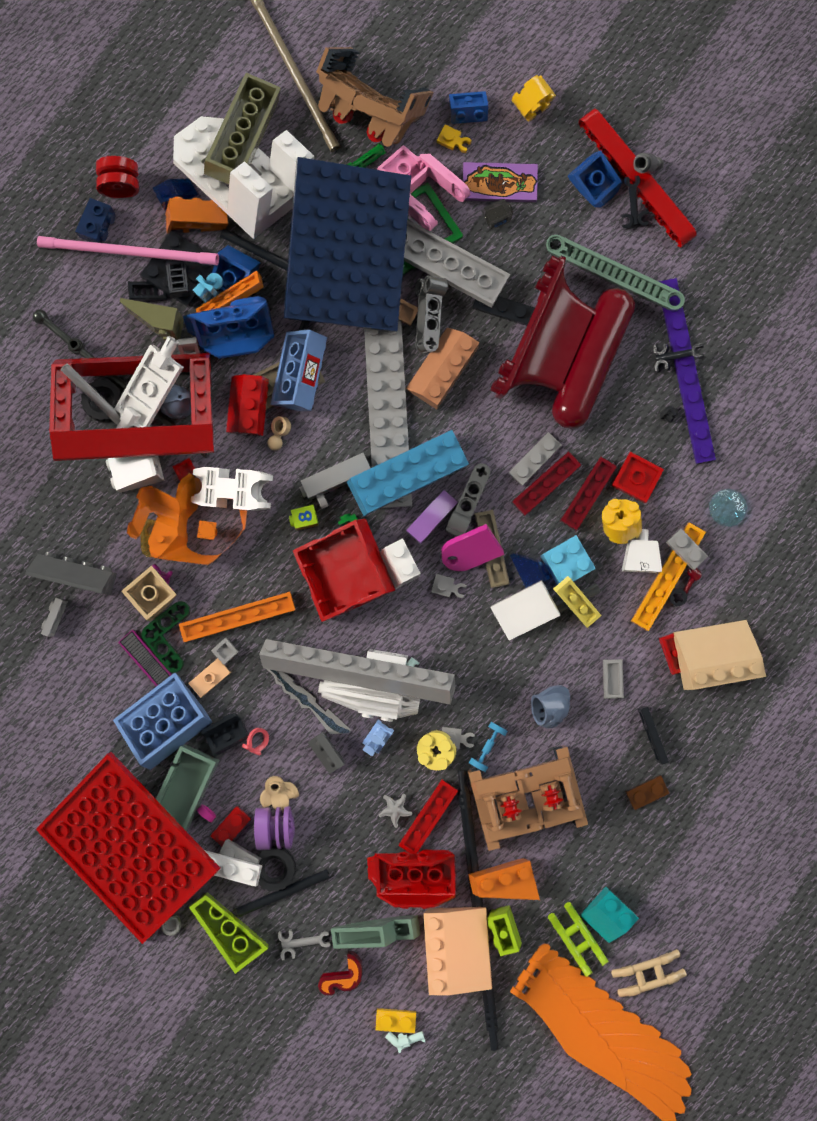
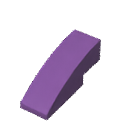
[406,490,458,544]

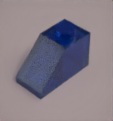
[153,178,198,212]
[510,553,551,588]

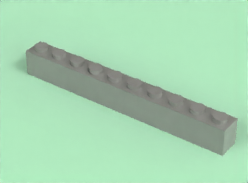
[259,639,455,705]

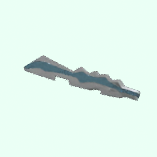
[267,669,351,734]

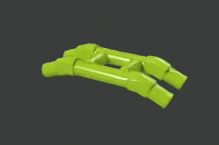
[548,902,609,977]

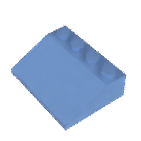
[113,673,212,770]

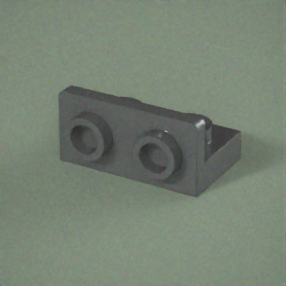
[308,731,346,774]

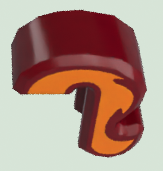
[318,950,363,996]

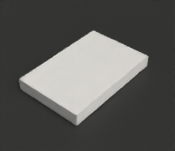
[490,580,560,640]

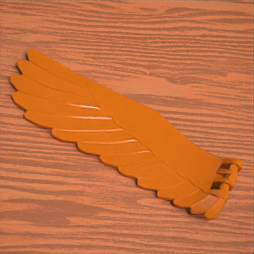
[510,943,692,1121]

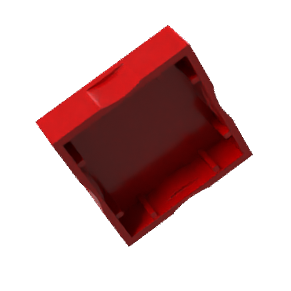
[292,519,396,622]

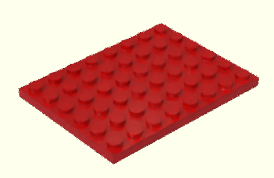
[36,752,221,944]

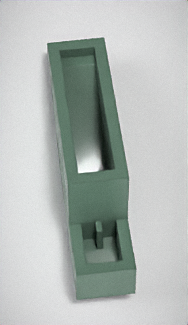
[331,915,421,949]

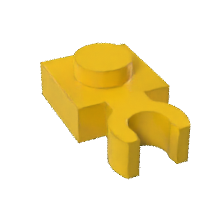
[437,124,472,153]

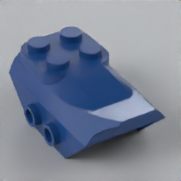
[183,297,274,359]

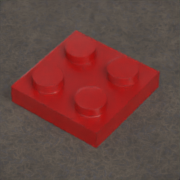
[611,452,664,503]

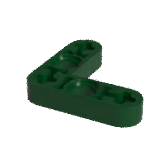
[141,601,190,673]

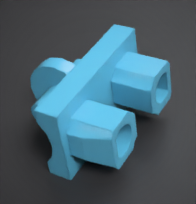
[193,273,223,303]

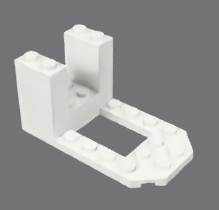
[173,116,314,239]

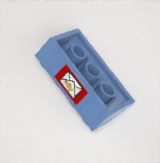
[270,330,327,411]

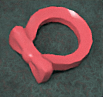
[242,728,269,756]

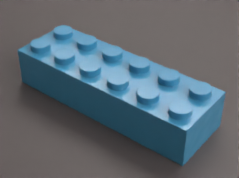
[347,430,469,516]

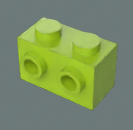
[487,905,522,956]

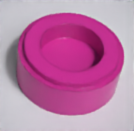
[197,804,216,823]

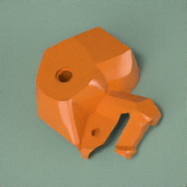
[127,473,247,565]

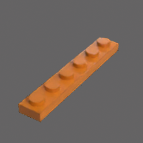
[179,592,296,643]

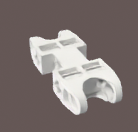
[191,467,273,511]

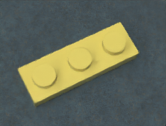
[553,576,602,628]

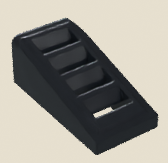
[166,260,190,298]
[128,281,167,303]

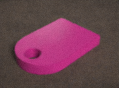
[441,524,504,571]

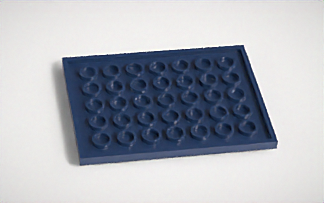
[284,157,411,332]

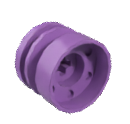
[254,806,295,850]

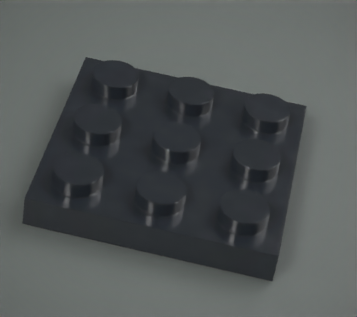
[140,231,214,308]

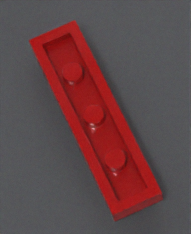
[398,779,458,854]

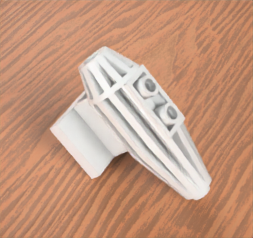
[318,649,420,722]

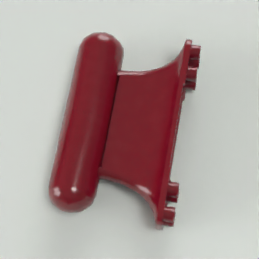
[490,255,635,429]

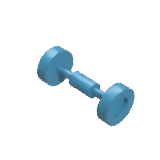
[469,722,508,772]

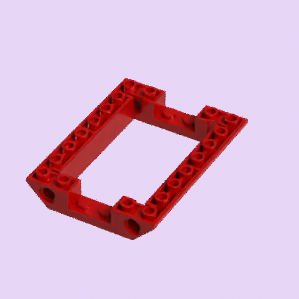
[49,353,214,461]

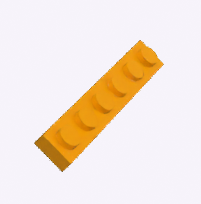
[631,522,706,631]

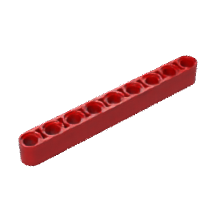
[578,109,697,248]

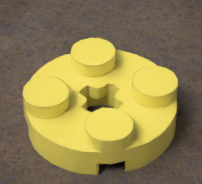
[417,730,456,770]

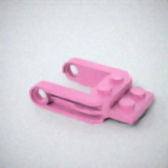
[377,145,470,231]

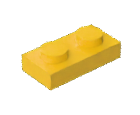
[375,1008,416,1033]

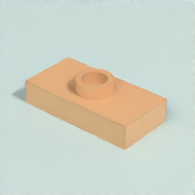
[188,658,231,698]

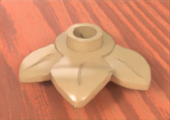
[260,776,299,813]

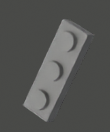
[509,432,562,486]

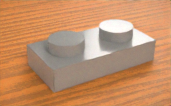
[666,529,708,570]
[41,598,68,637]
[219,839,261,864]

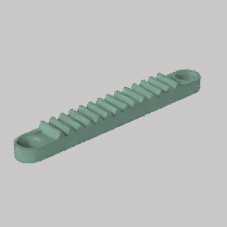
[546,235,685,311]

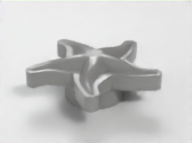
[379,794,412,828]

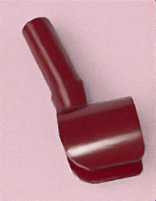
[684,568,702,594]

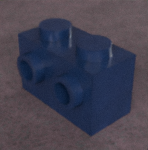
[75,198,116,243]

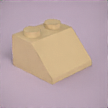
[121,566,177,622]

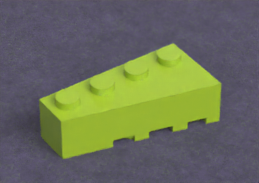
[189,892,268,974]

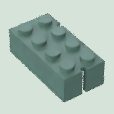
[156,744,220,832]

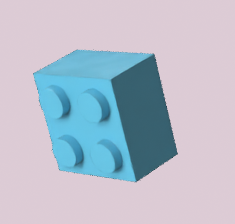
[541,535,596,585]

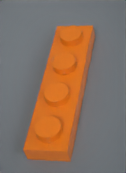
[196,270,264,313]

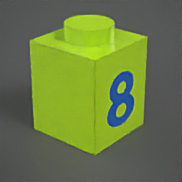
[289,505,319,530]

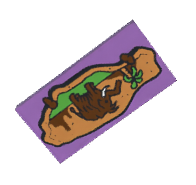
[463,162,538,202]

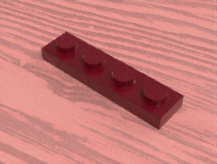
[512,451,581,516]
[560,457,617,531]

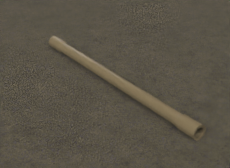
[250,0,340,152]

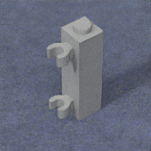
[299,453,370,509]

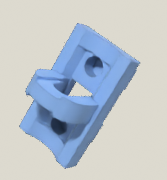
[363,720,394,756]

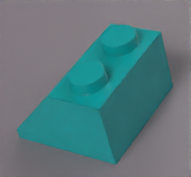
[580,887,639,943]

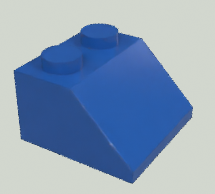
[212,245,260,292]

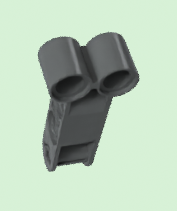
[415,276,448,354]
[445,463,490,536]

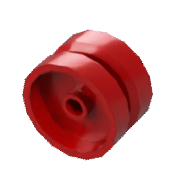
[96,156,139,198]

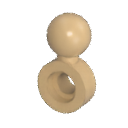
[267,416,291,451]

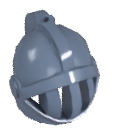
[160,384,191,420]
[531,685,570,728]

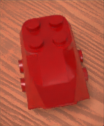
[367,850,456,909]

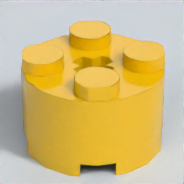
[511,75,556,122]
[602,499,642,544]

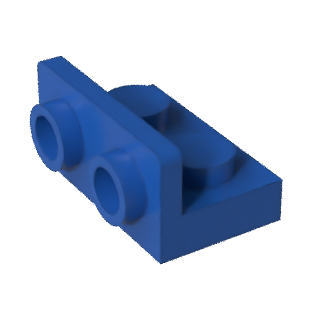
[449,91,488,124]

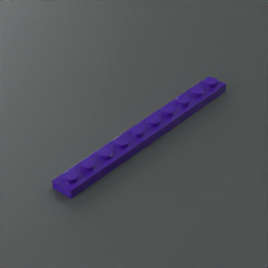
[658,278,716,464]

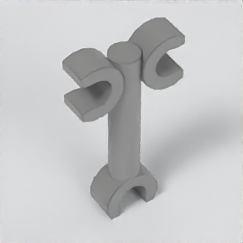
[278,929,331,960]

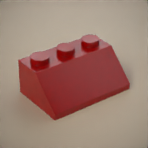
[226,374,269,436]

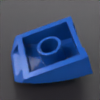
[567,150,622,208]

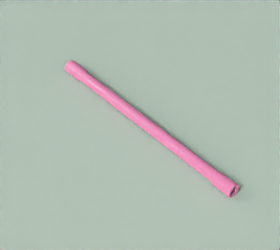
[37,236,219,265]

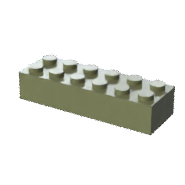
[204,73,281,184]

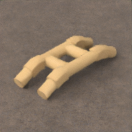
[612,949,687,997]

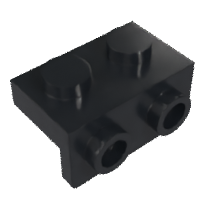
[201,713,248,757]

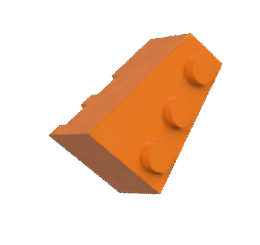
[165,197,228,234]
[468,858,540,900]

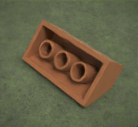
[406,328,479,409]

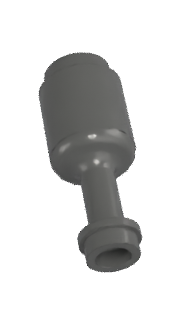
[633,153,664,173]

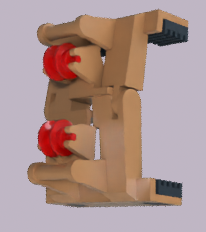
[316,47,434,147]
[467,745,588,851]

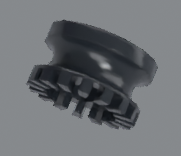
[670,588,687,606]

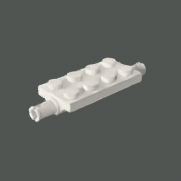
[114,336,184,428]

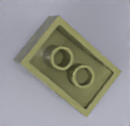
[120,298,184,341]

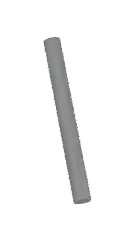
[61,363,133,428]

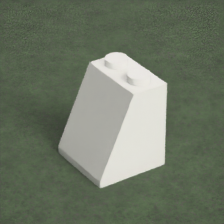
[106,456,165,493]
[380,538,421,589]

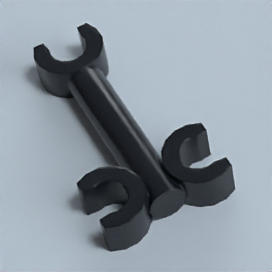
[621,176,649,228]
[653,343,705,372]

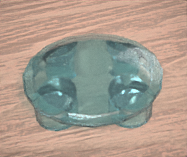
[709,489,747,527]

